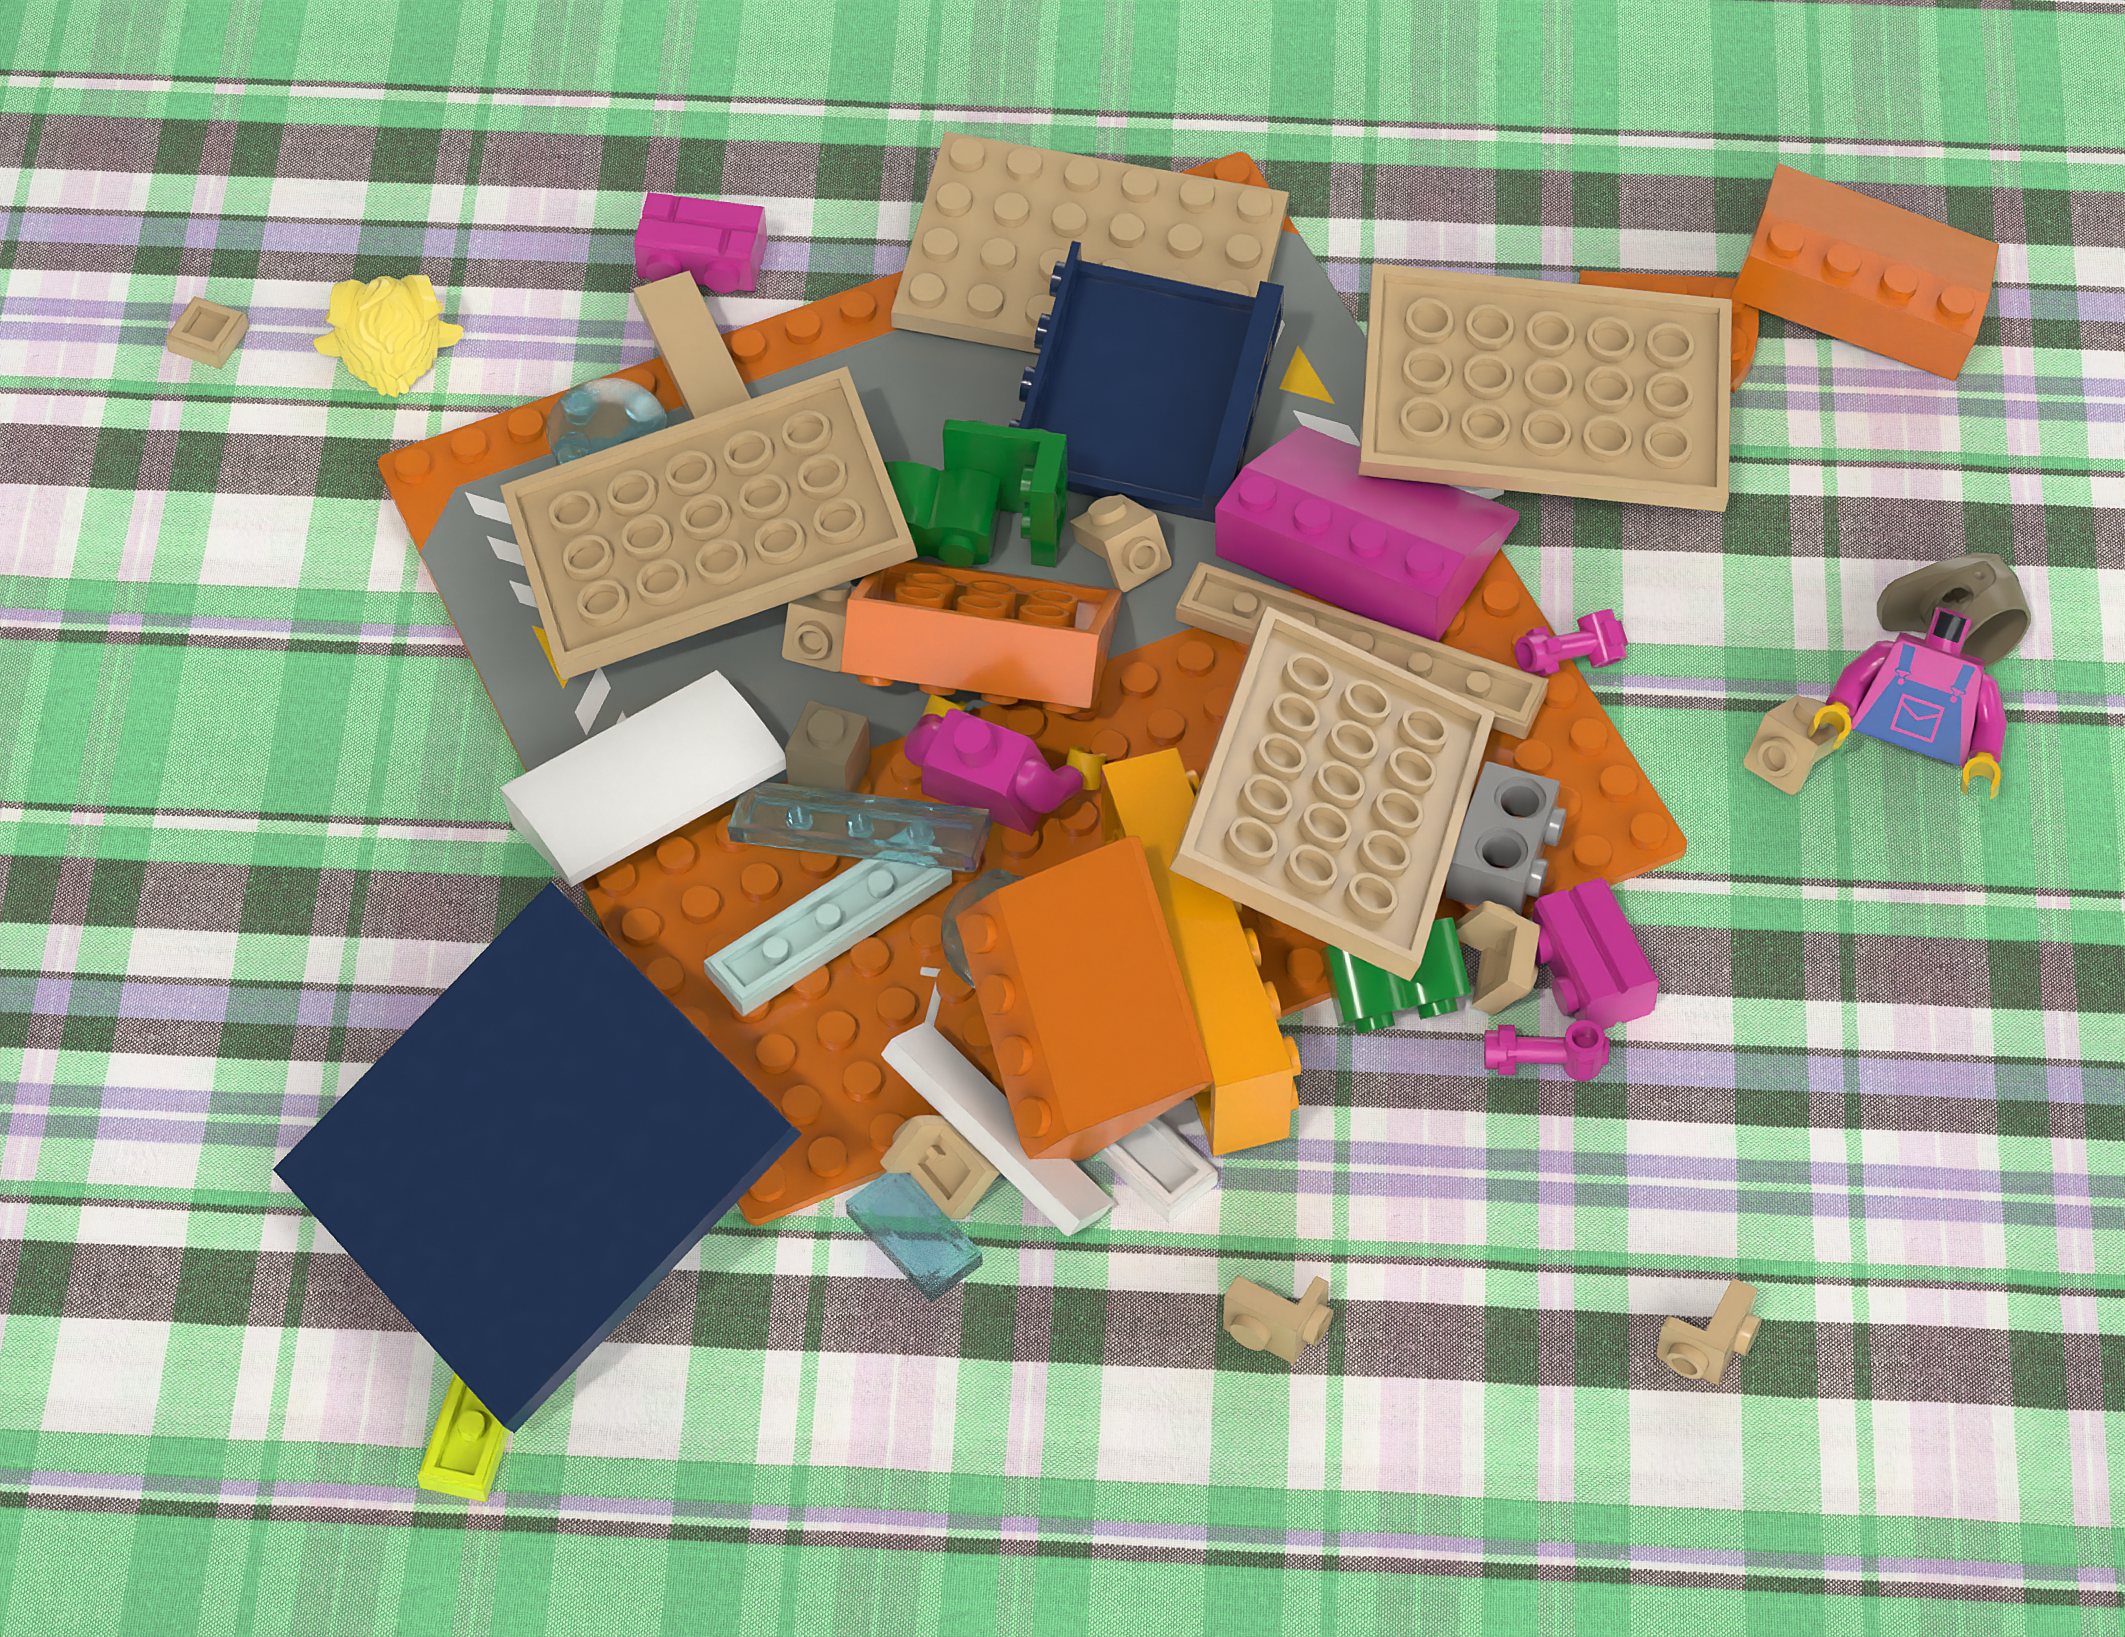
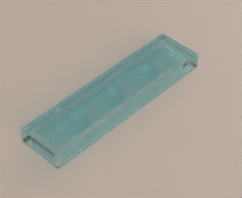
[727,782,992,872]

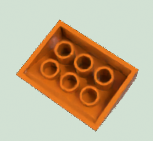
[1730,163,1999,381]
[840,560,1123,714]
[955,836,1214,1161]

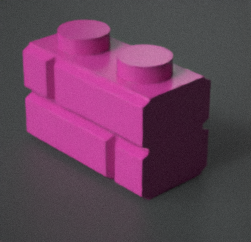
[634,192,767,293]
[1532,877,1659,1030]

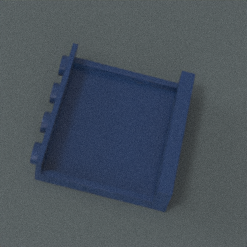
[1008,241,1284,523]

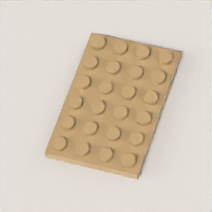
[891,131,1289,354]
[1358,263,1732,512]
[500,366,918,680]
[1169,606,1495,981]

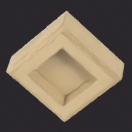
[165,296,249,369]

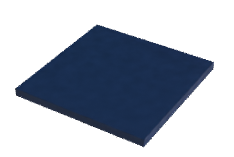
[273,881,802,1434]

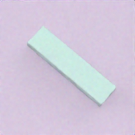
[703,828,952,1017]

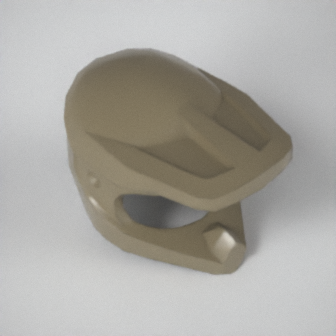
[1877,552,2031,669]

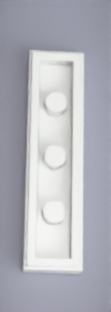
[881,1021,1114,1237]

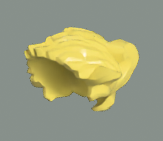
[313,275,464,398]

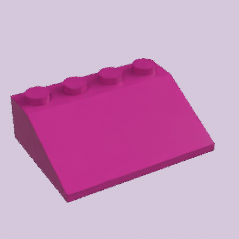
[1215,425,1519,642]

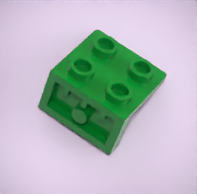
[942,419,1068,568]

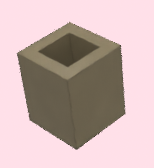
[785,700,871,810]

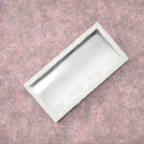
[500,670,786,887]

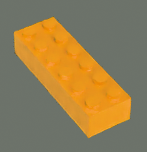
[1101,747,1301,1157]

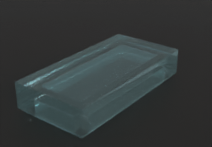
[845,1172,983,1303]

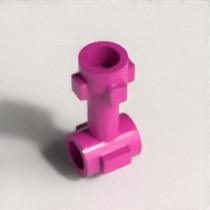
[1515,609,1628,677]
[1484,1020,1609,1081]

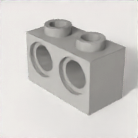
[1445,761,1567,916]

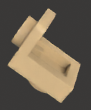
[1069,494,1172,592]
[782,581,856,672]
[1743,695,1841,795]
[1454,901,1541,1016]
[880,1115,1000,1219]
[1223,1275,1333,1364]
[1656,1278,1762,1385]

